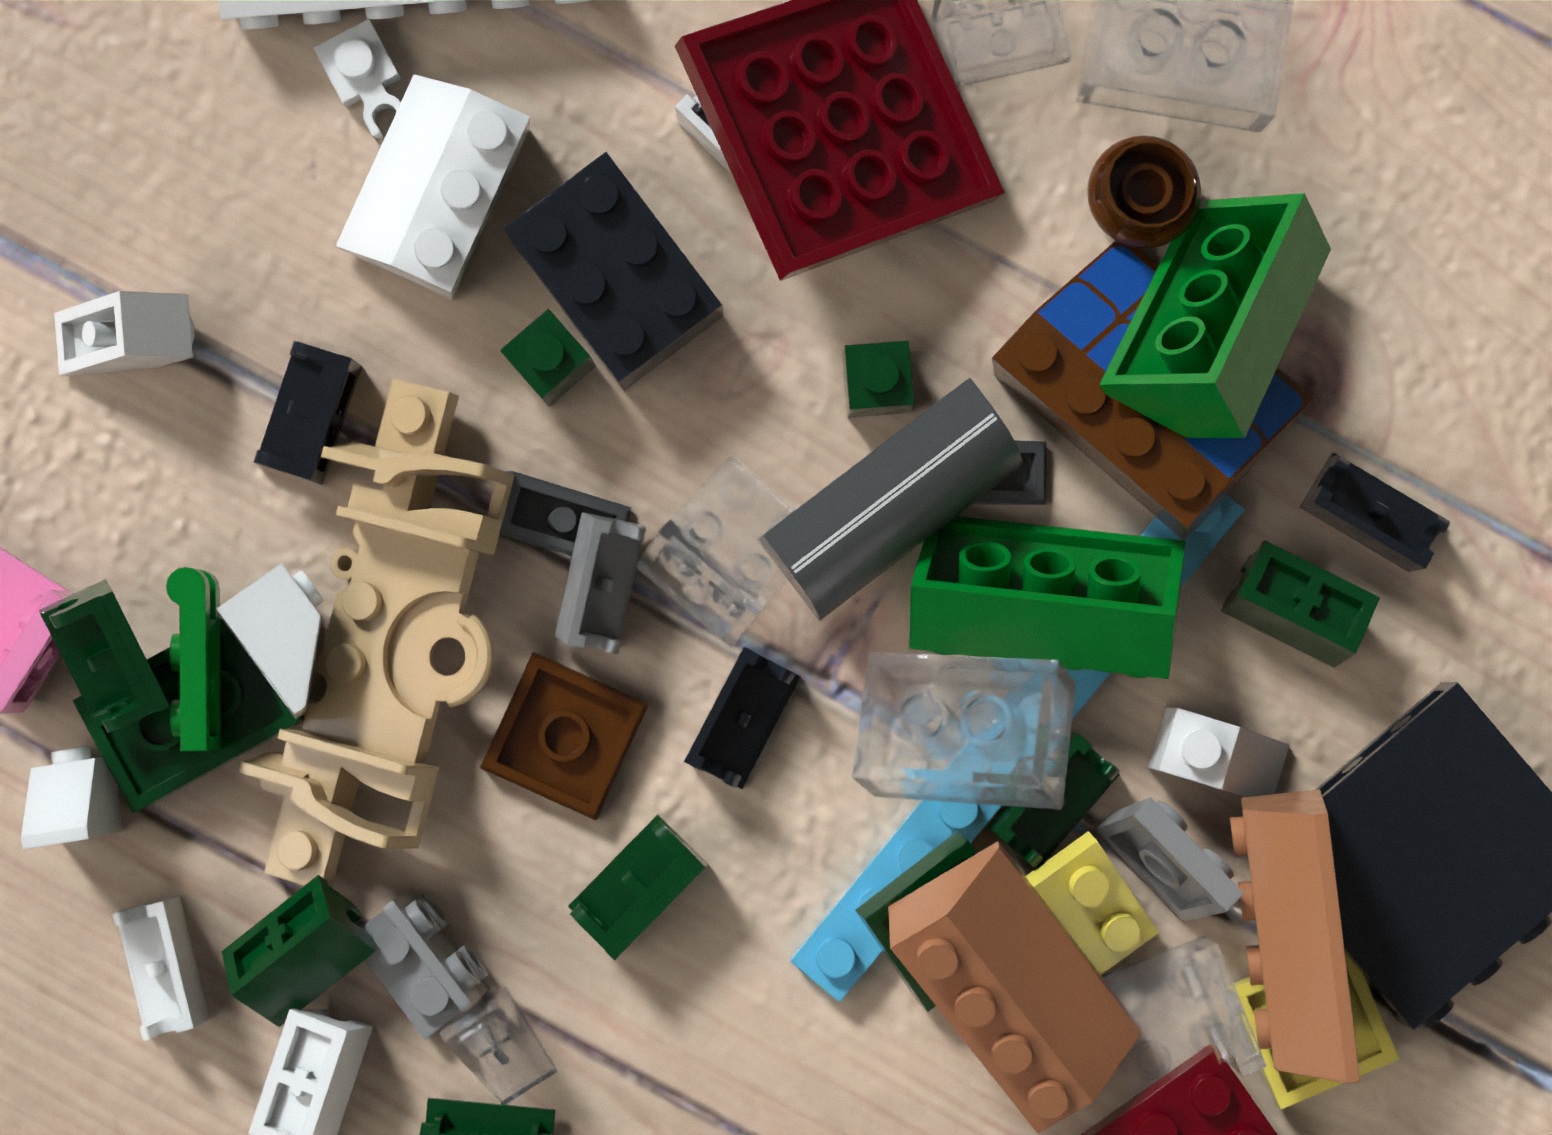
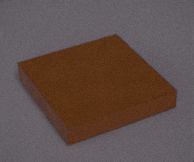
[480,652,649,821]

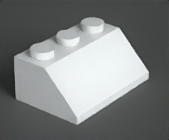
[336,74,530,300]

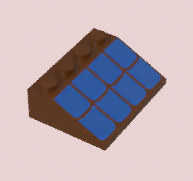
[992,241,1315,541]

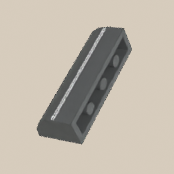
[757,378,1023,621]

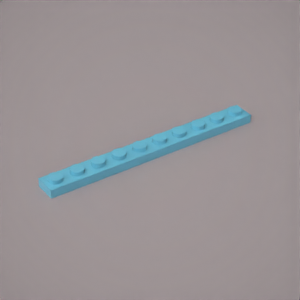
[790,495,1245,1002]

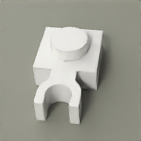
[313,19,401,141]

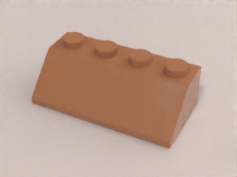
[1230,789,1360,1083]
[888,841,1141,1133]

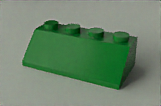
[1099,193,1331,438]
[909,516,1186,679]

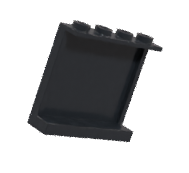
[1315,682,1552,1030]

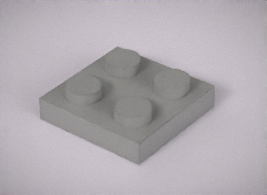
[1095,797,1244,922]

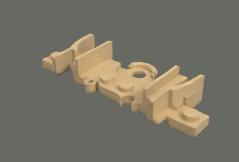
[239,379,515,887]

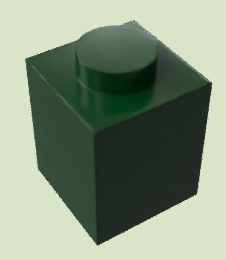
[500,308,596,407]
[842,340,914,418]

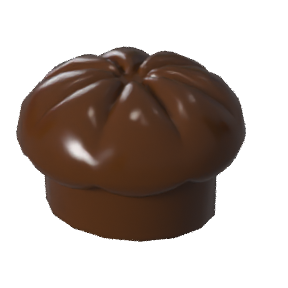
[1087,135,1201,249]

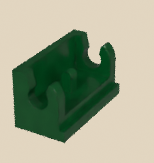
[1221,540,1380,668]
[39,579,170,732]
[988,732,1120,869]
[568,814,707,961]
[221,875,377,1027]

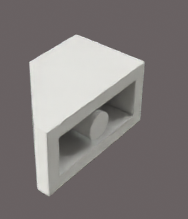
[54,291,195,376]
[217,563,324,719]
[1148,707,1290,797]
[21,746,123,850]

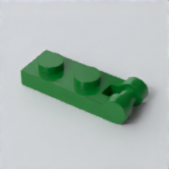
[166,567,221,751]

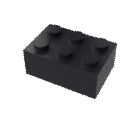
[503,152,724,391]

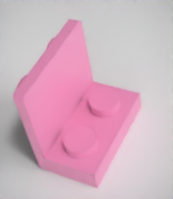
[0,547,74,714]

